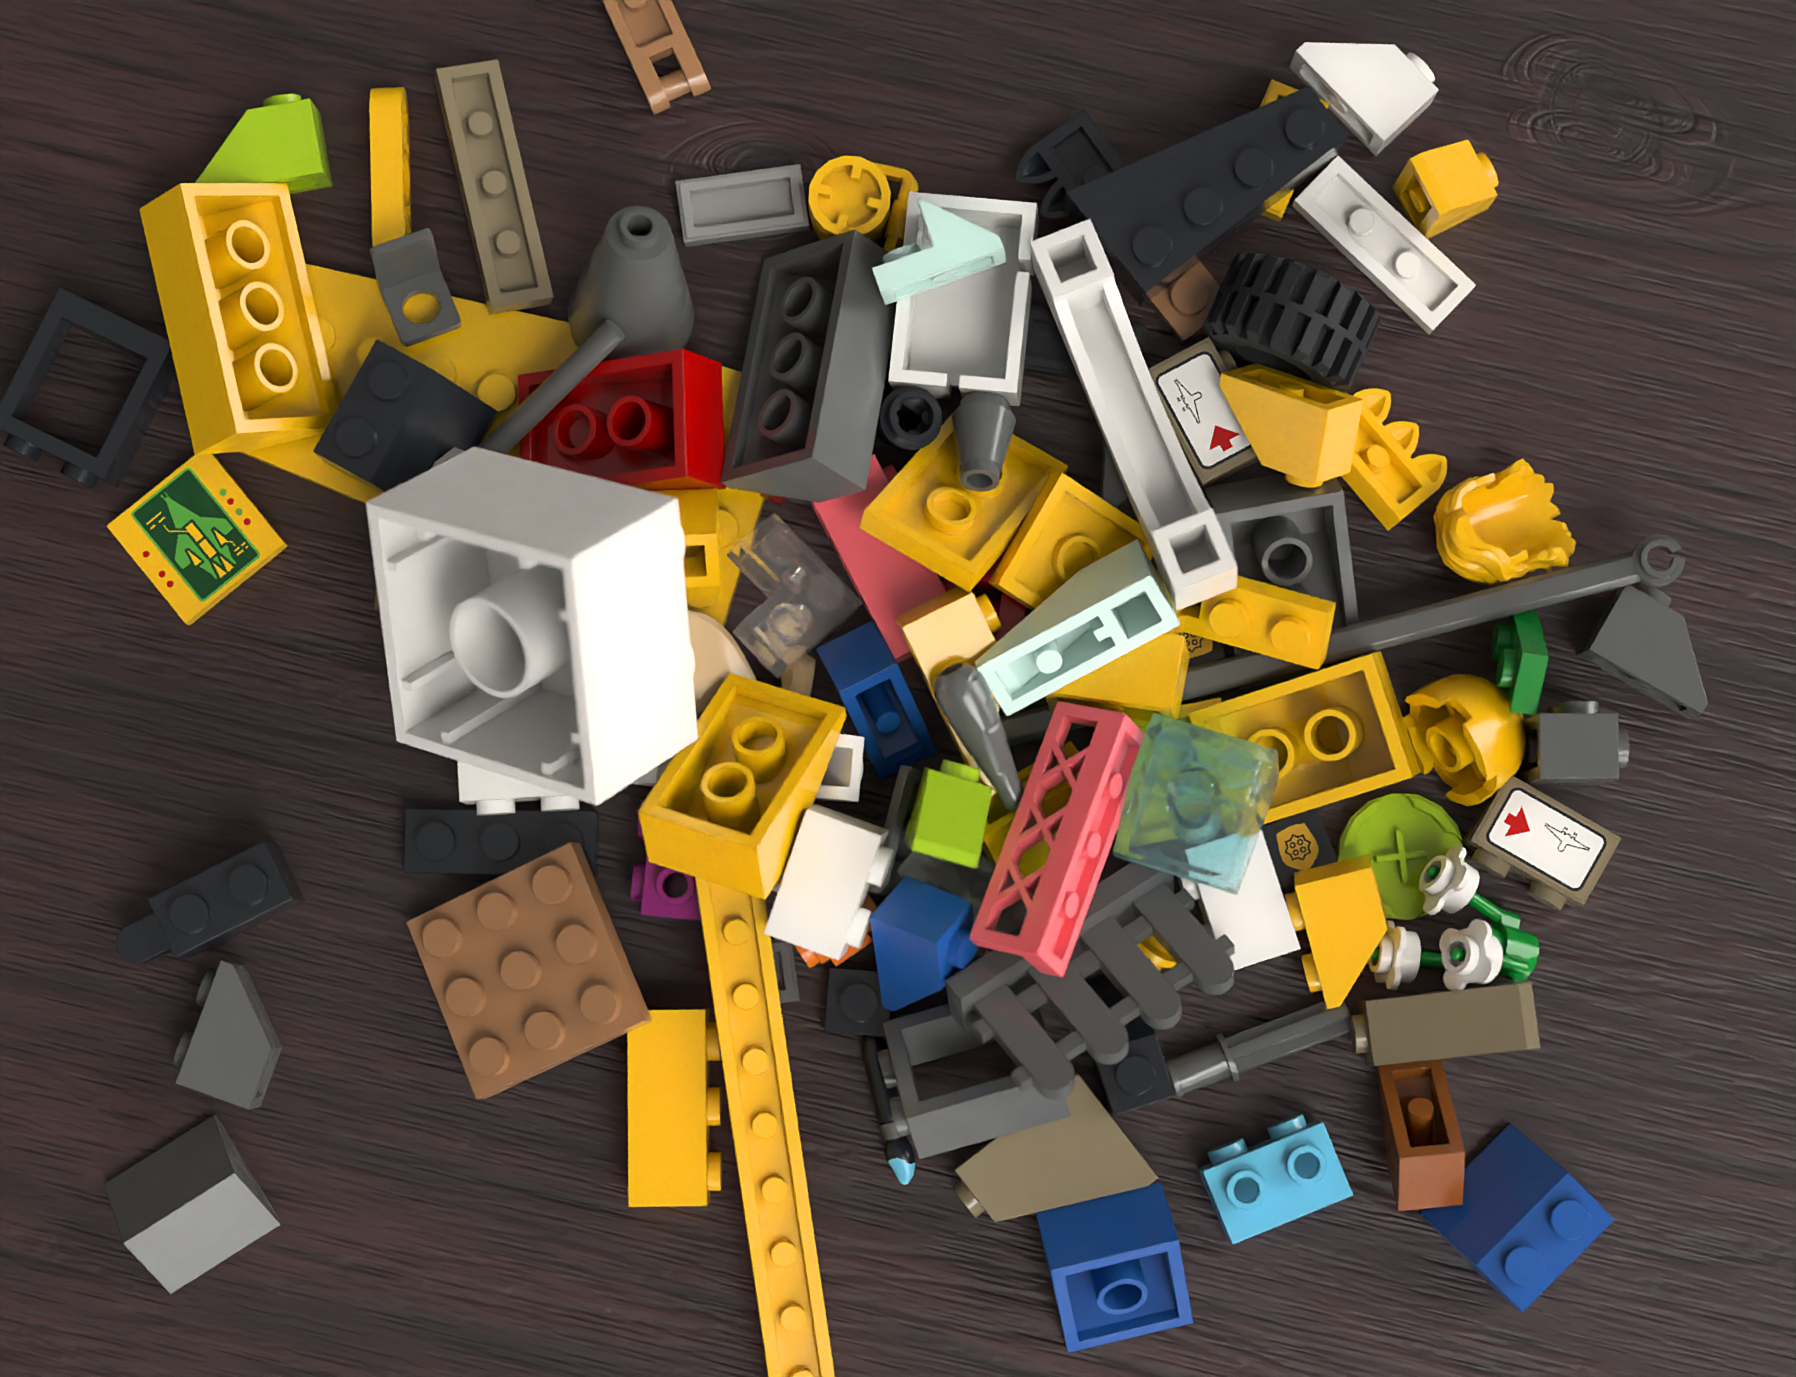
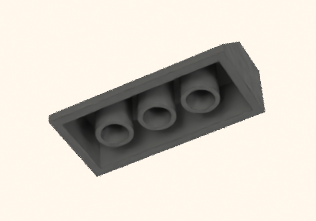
[720,229,897,503]

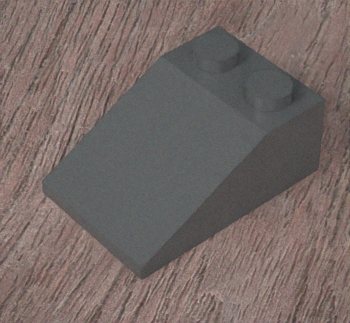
[1203,473,1363,689]

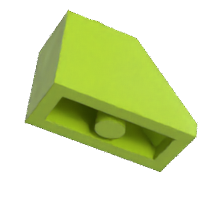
[195,94,333,194]
[903,759,993,868]

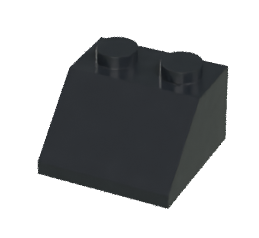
[313,339,499,494]

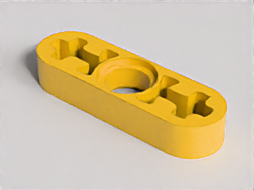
[369,87,411,247]

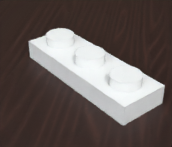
[1292,156,1476,334]

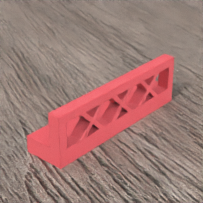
[969,701,1150,978]

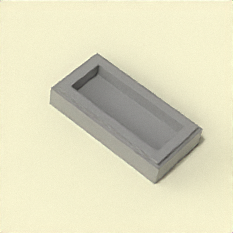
[676,164,809,247]

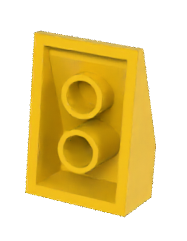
[1188,651,1421,835]
[638,673,846,900]

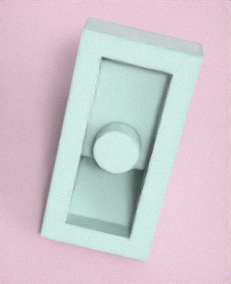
[872,199,1007,305]

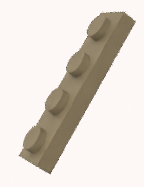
[434,59,554,315]

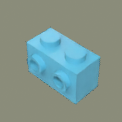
[1198,1114,1353,1244]

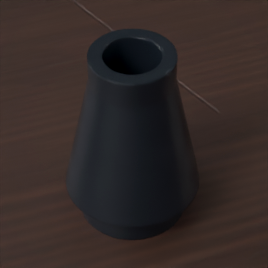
[876,386,942,450]

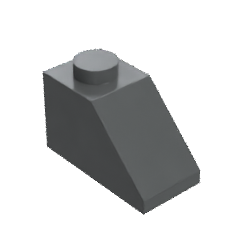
[1577,582,1708,719]

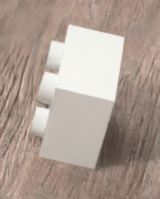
[366,447,698,805]

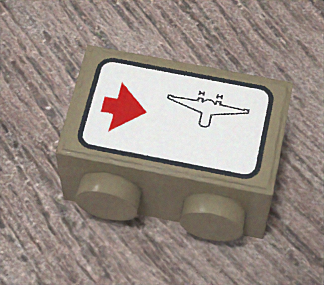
[1148,337,1259,491]
[1462,776,1622,911]

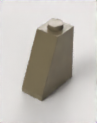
[1350,982,1540,1066]
[952,1073,1158,1222]

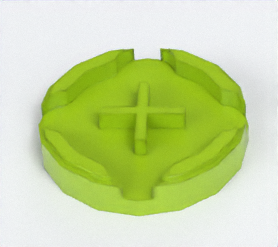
[1336,793,1465,920]

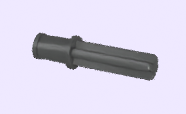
[1164,1001,1351,1099]

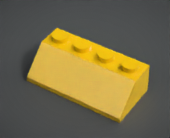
[139,183,338,455]

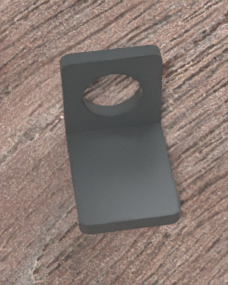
[369,228,461,347]

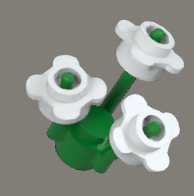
[1368,845,1539,991]

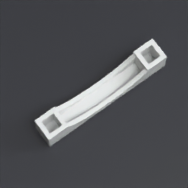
[1030,219,1237,611]

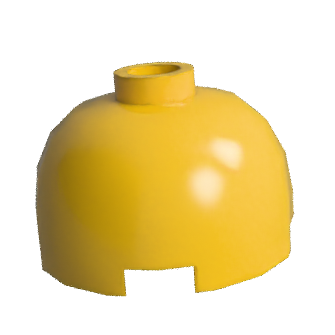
[1403,674,1526,806]

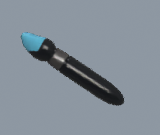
[862,1035,916,1185]

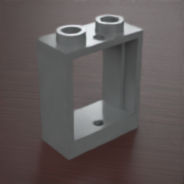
[877,1004,1071,1159]

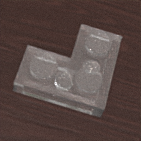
[727,512,863,679]

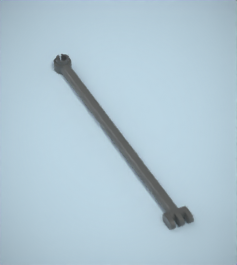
[1000,534,1685,747]

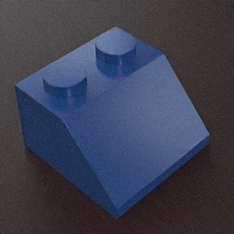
[1419,1123,1615,1312]
[1036,1182,1193,1353]

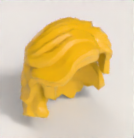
[1433,458,1576,586]

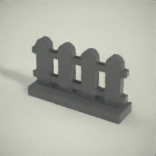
[945,846,1235,1100]

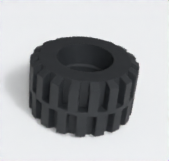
[1203,253,1381,393]

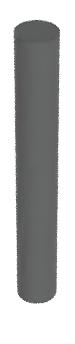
[478,319,625,455]

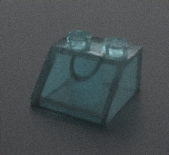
[1113,712,1279,895]

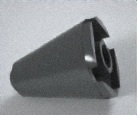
[567,206,694,362]

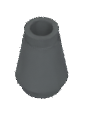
[952,392,1016,492]

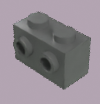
[1517,701,1629,786]

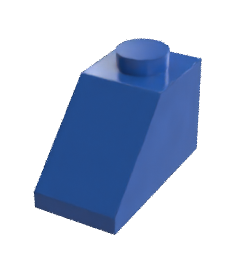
[816,620,938,780]
[870,876,978,1012]

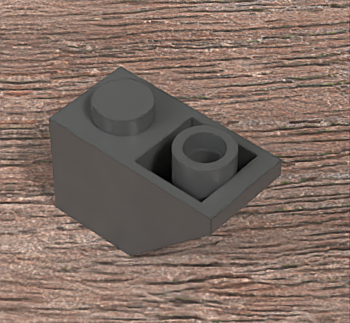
[173,960,282,1110]

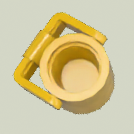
[808,155,918,252]

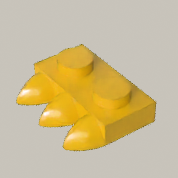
[1341,388,1447,531]

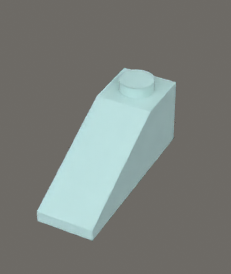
[975,539,1180,716]

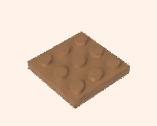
[406,842,652,1100]

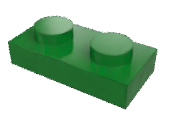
[1490,609,1549,715]

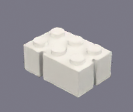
[888,192,1040,406]

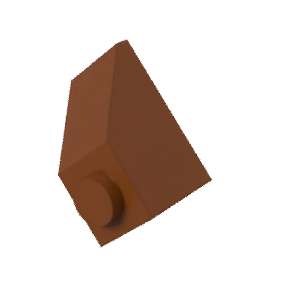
[1377,1059,1465,1211]

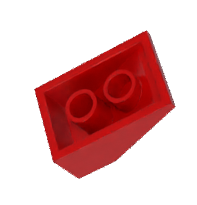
[518,349,726,491]

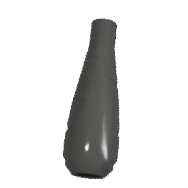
[934,662,1024,812]

